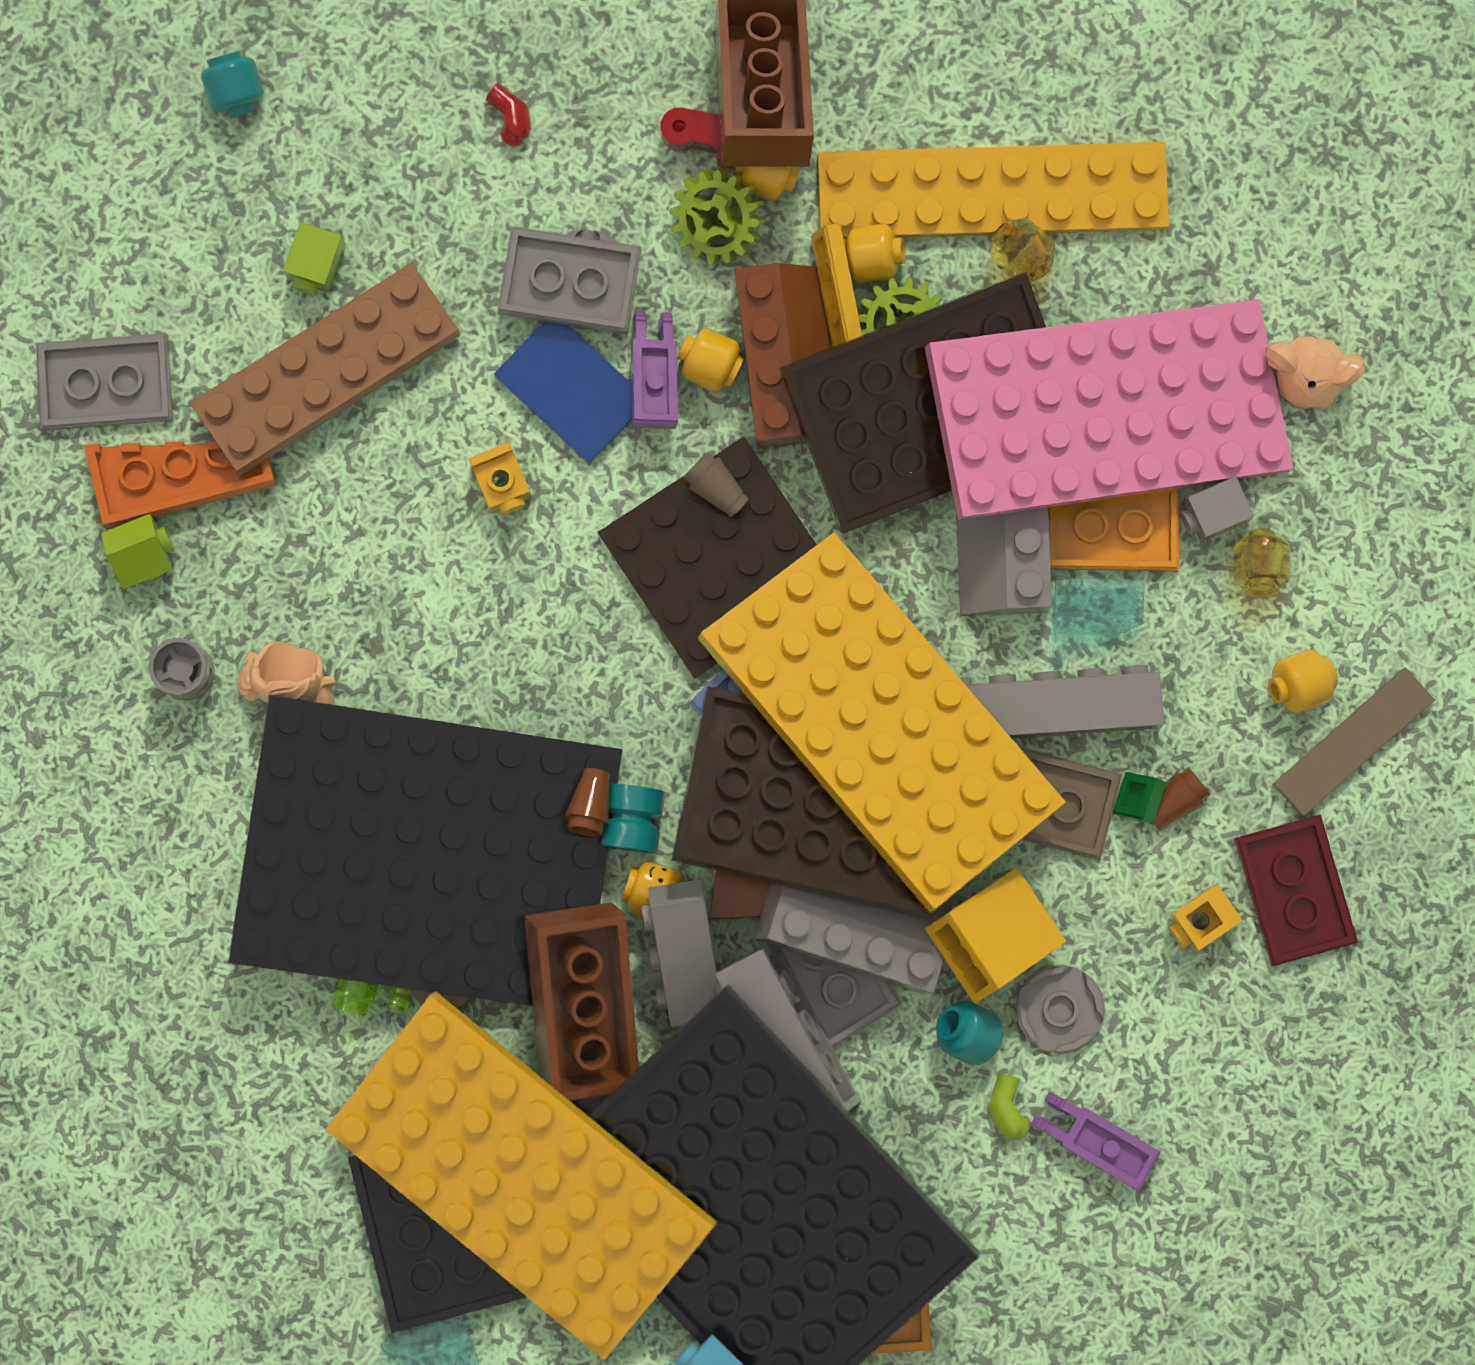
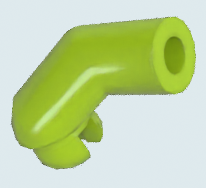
[988,1072,1030,1140]

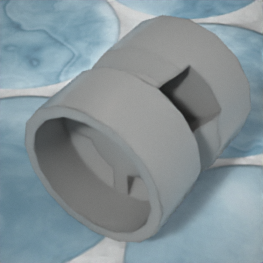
[148,638,215,701]

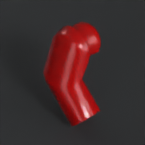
[486,83,531,147]

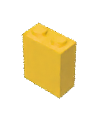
[924,867,1067,1004]

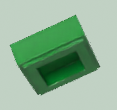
[1112,772,1167,825]

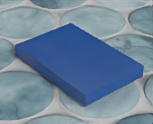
[494,322,632,465]

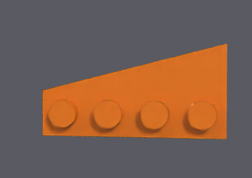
[84,441,276,530]

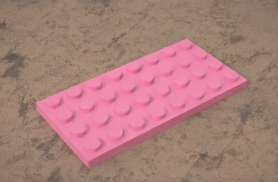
[925,299,1294,520]

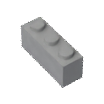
[642,879,718,1027]

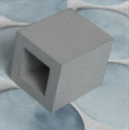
[1180,476,1254,543]

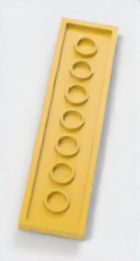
[818,142,1169,239]

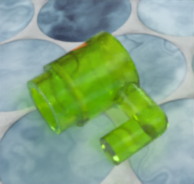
[332,978,411,1016]

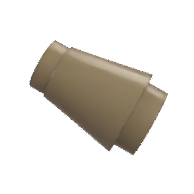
[684,452,749,518]

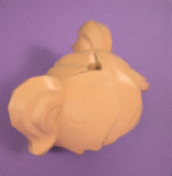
[1265,336,1366,409]
[237,641,336,705]

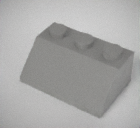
[956,507,1052,616]

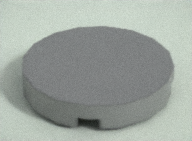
[1015,965,1105,1054]

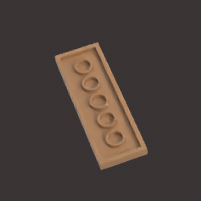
[190,262,461,477]

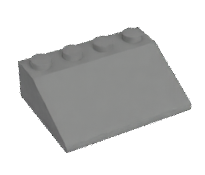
[754,883,954,993]

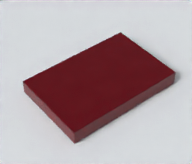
[1234,814,1358,967]

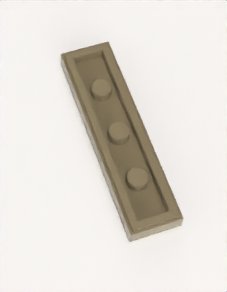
[1273,667,1435,817]

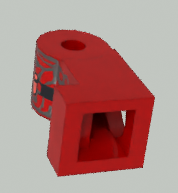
[660,108,734,169]

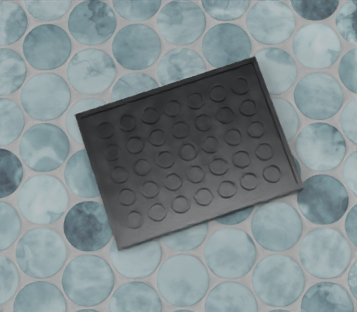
[228,695,622,1006]
[588,984,981,1365]

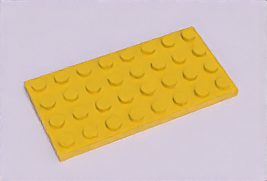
[698,532,1066,914]
[325,991,717,1360]

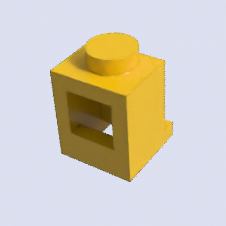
[468,442,531,515]
[1168,884,1243,952]

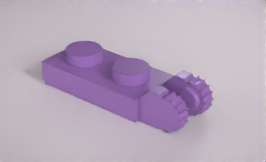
[631,311,678,429]
[1031,1091,1161,1191]

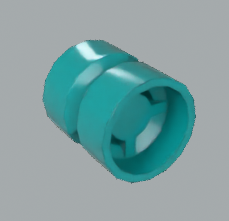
[600,784,665,854]

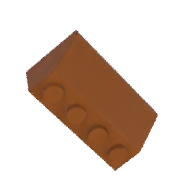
[735,263,832,449]

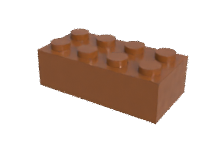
[715,0,814,167]
[524,902,639,1101]

